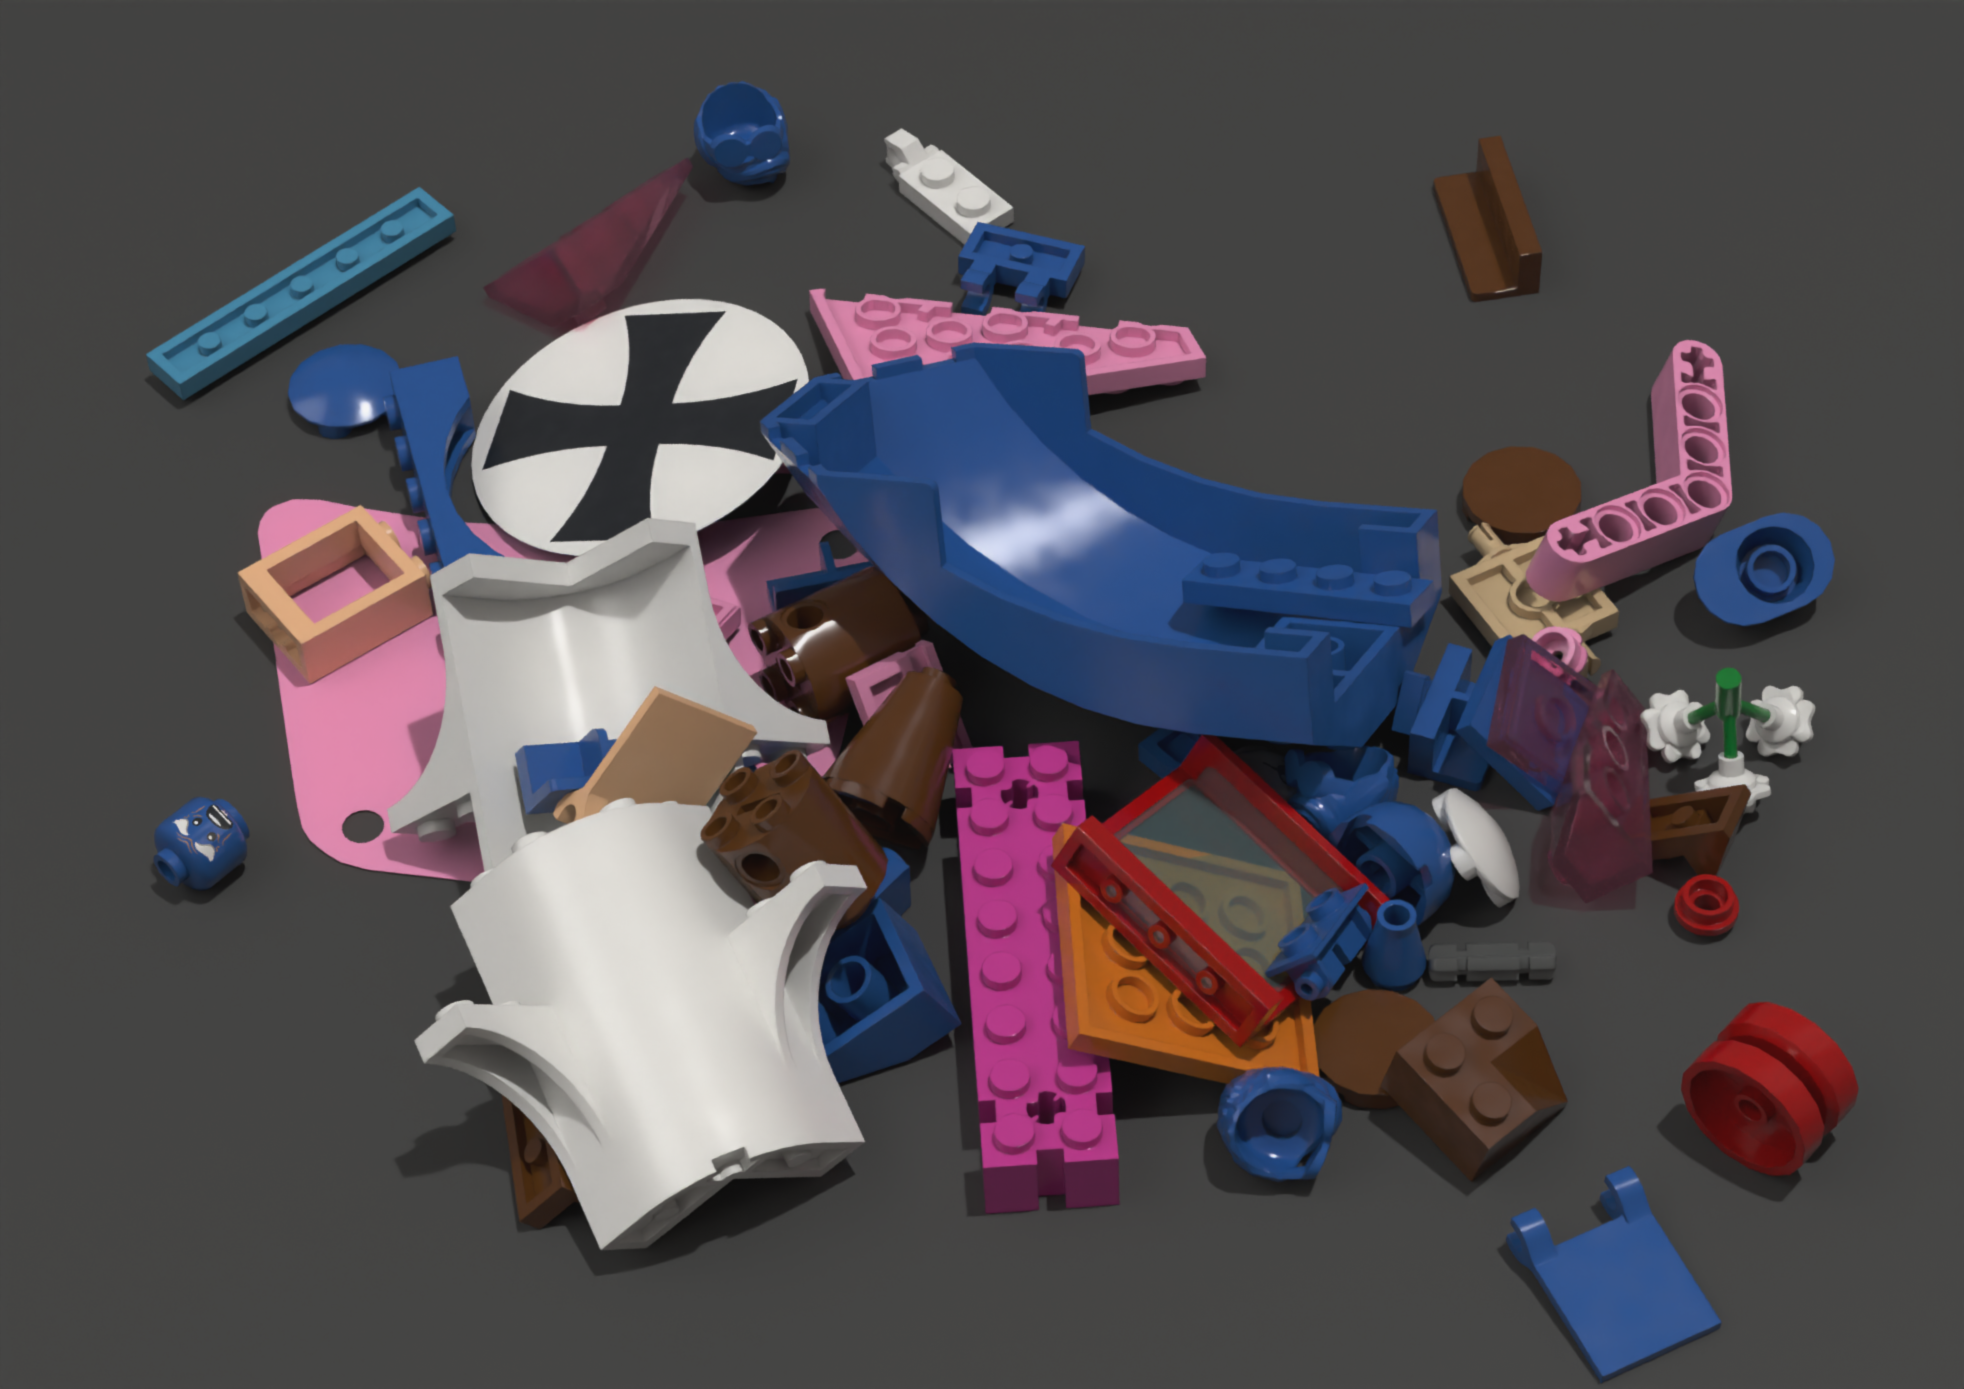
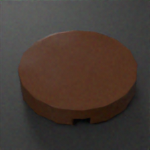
[1462,446,1581,546]
[1314,989,1435,1109]

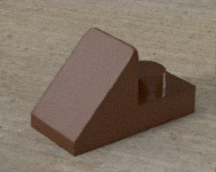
[1619,784,1751,876]

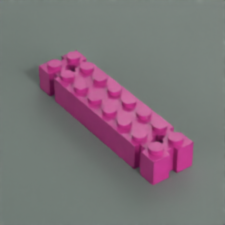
[952,741,1120,1214]

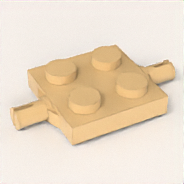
[1448,523,1619,678]

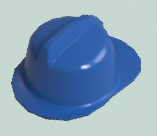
[1693,512,1835,627]

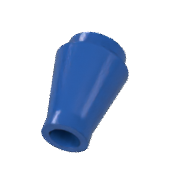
[1362,900,1427,991]

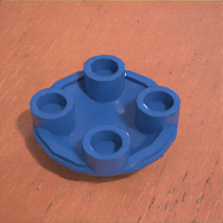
[288,344,400,439]

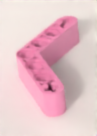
[1526,340,1732,602]

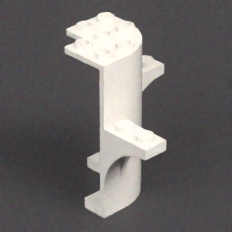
[387,518,831,872]
[414,798,867,1250]

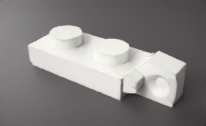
[884,128,1014,245]

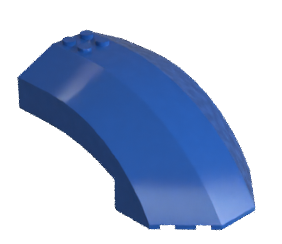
[760,342,1442,751]

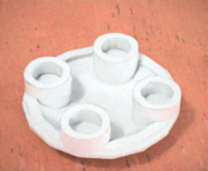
[1432,788,1520,908]

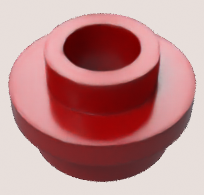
[1674,874,1740,936]

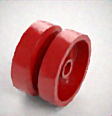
[1681,1002,1859,1176]

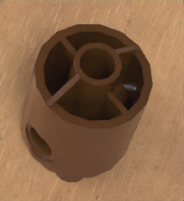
[748,566,929,724]
[700,749,888,932]

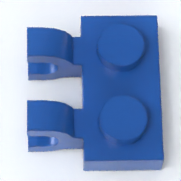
[958,222,1085,316]

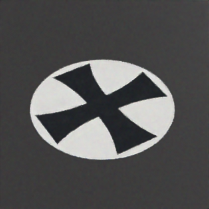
[471,299,809,556]

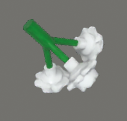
[1640,667,1815,815]

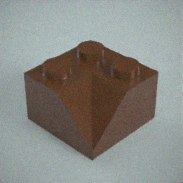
[1380,977,1568,1182]

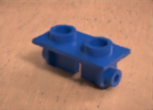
[1265,883,1372,1000]

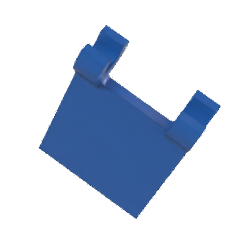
[1506,1166,1722,1383]

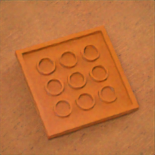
[1052,823,1320,1084]

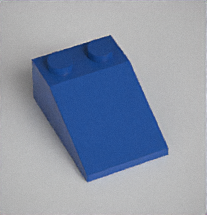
[818,897,961,1083]

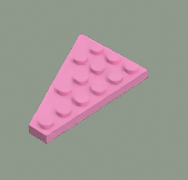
[809,289,1206,395]

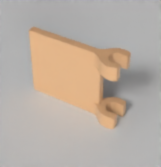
[553,686,758,824]

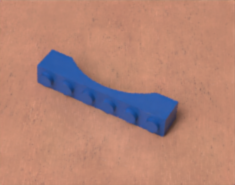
[383,356,505,575]

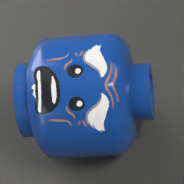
[153,797,249,891]

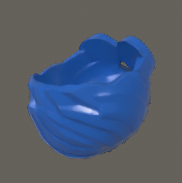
[694,81,790,185]
[1284,745,1399,841]
[1217,1066,1343,1182]

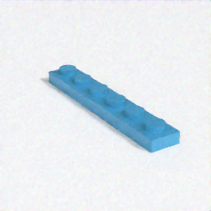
[146,187,456,400]

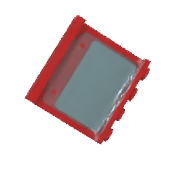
[1050,734,1390,1048]

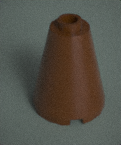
[822,667,963,850]

